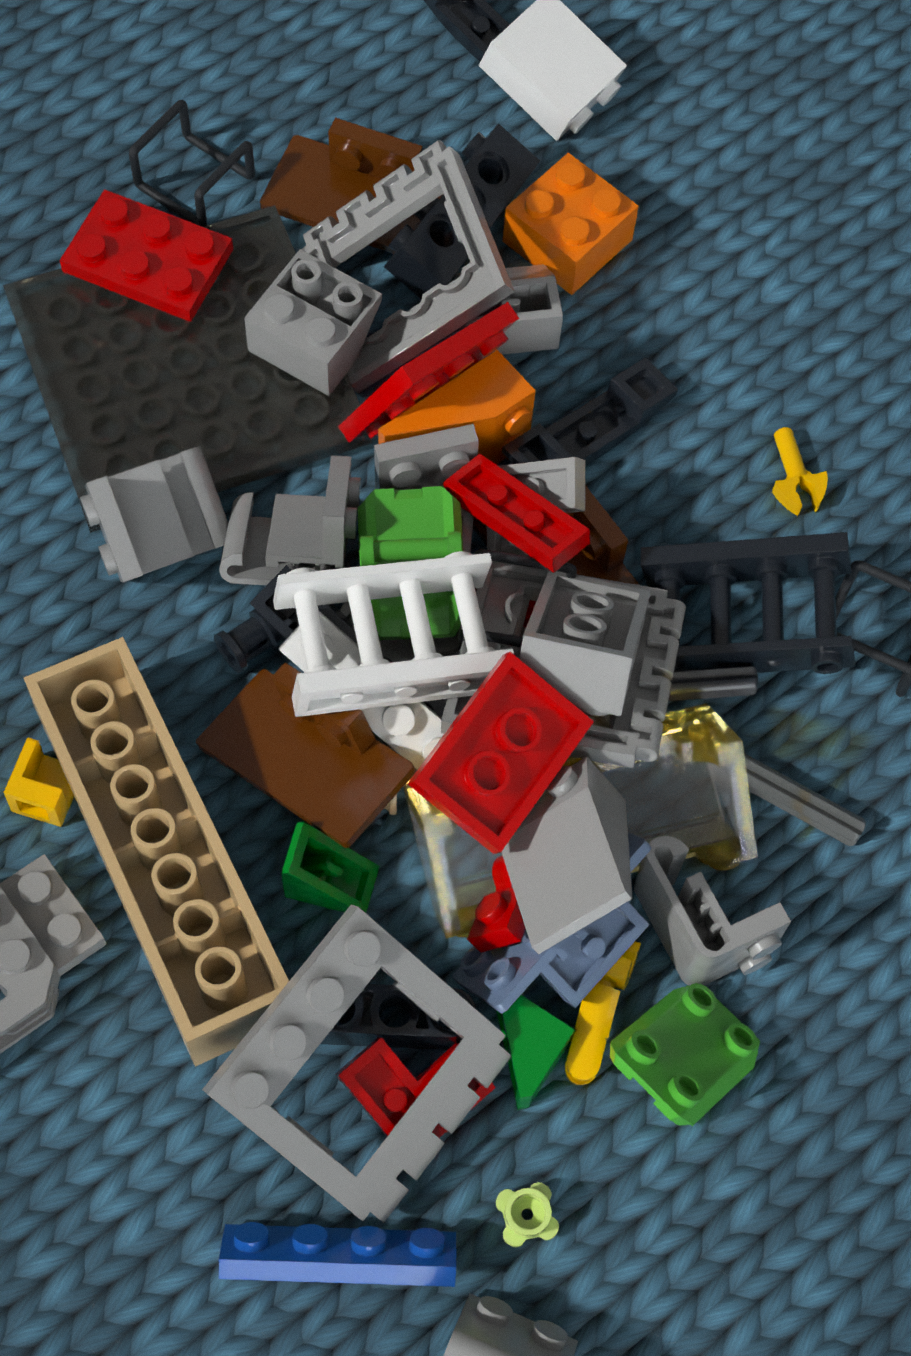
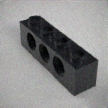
[383,123,540,300]

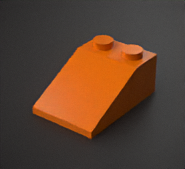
[378,350,536,465]

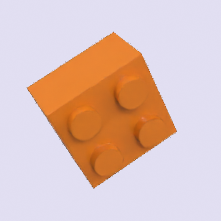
[503,153,639,295]

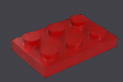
[59,189,233,322]
[407,652,594,854]

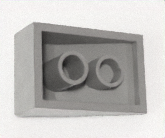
[519,570,651,716]
[501,757,632,954]

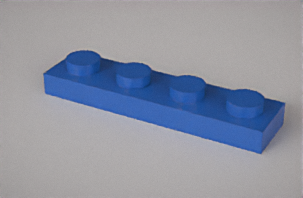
[219,1222,456,1287]

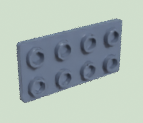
[452,832,652,1013]

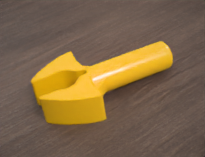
[772,427,828,516]

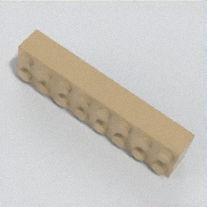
[24,637,289,1067]

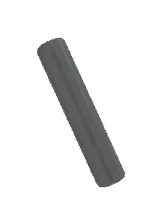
[718,748,866,846]

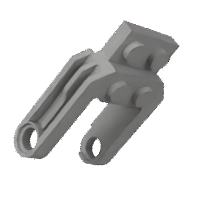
[0,854,107,1054]

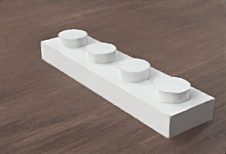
[279,610,444,770]

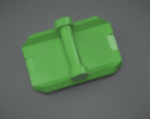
[358,486,463,641]
[610,983,760,1127]

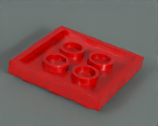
[338,302,519,443]

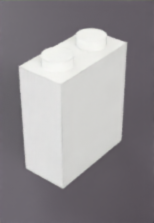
[479,0,627,141]

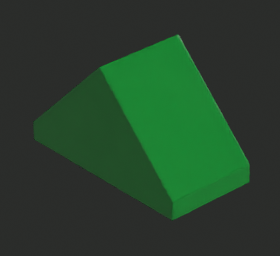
[281,822,380,913]
[496,995,575,1110]

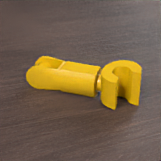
[565,941,641,1085]

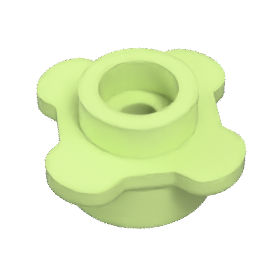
[496,1182,559,1247]

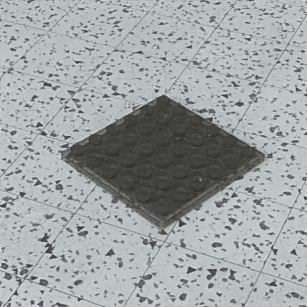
[3,205,372,533]

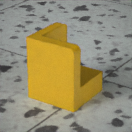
[3,737,74,827]

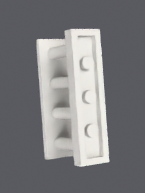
[273,551,514,717]

